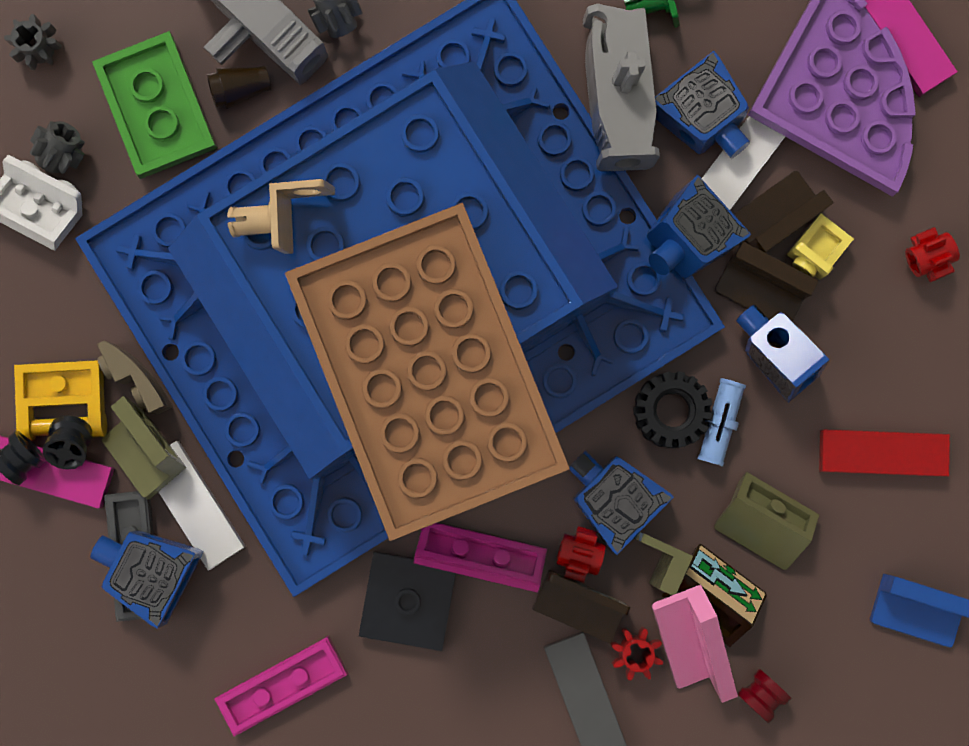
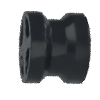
[43,415,92,470]
[0,431,46,485]

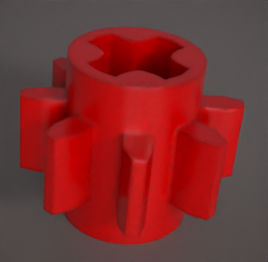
[905,227,960,282]
[556,526,606,583]
[610,627,663,681]

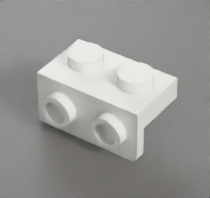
[0,155,83,251]

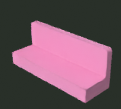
[652,585,738,703]

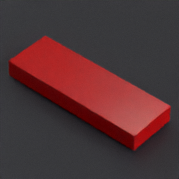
[819,429,950,476]

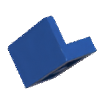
[870,574,969,647]

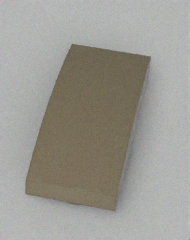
[97,340,173,415]

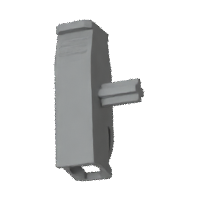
[204,0,328,85]
[583,3,660,171]

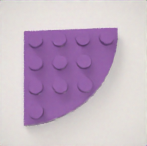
[747,0,915,196]

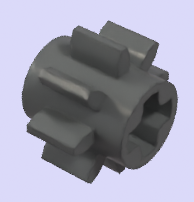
[308,0,363,38]
[4,14,62,70]
[30,121,85,174]

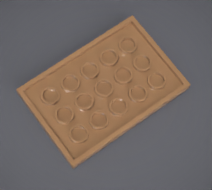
[285,202,570,541]

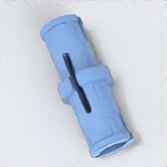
[697,378,746,466]

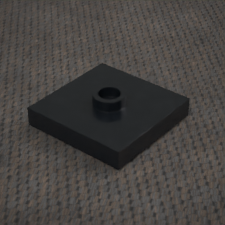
[358,551,456,651]

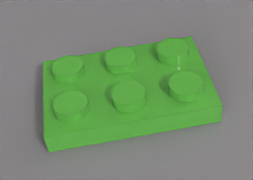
[92,31,218,179]

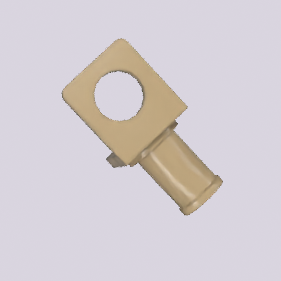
[227,179,335,254]

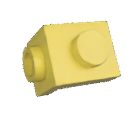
[787,213,854,280]

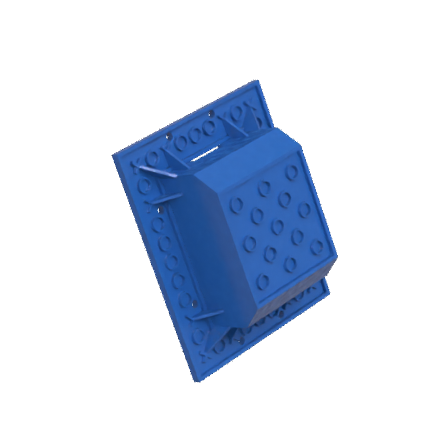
[75,0,725,597]

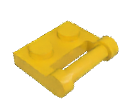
[14,360,107,441]

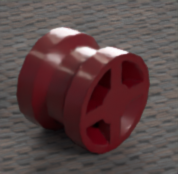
[737,669,792,724]

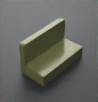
[102,396,187,499]
[714,472,819,570]
[633,532,693,595]

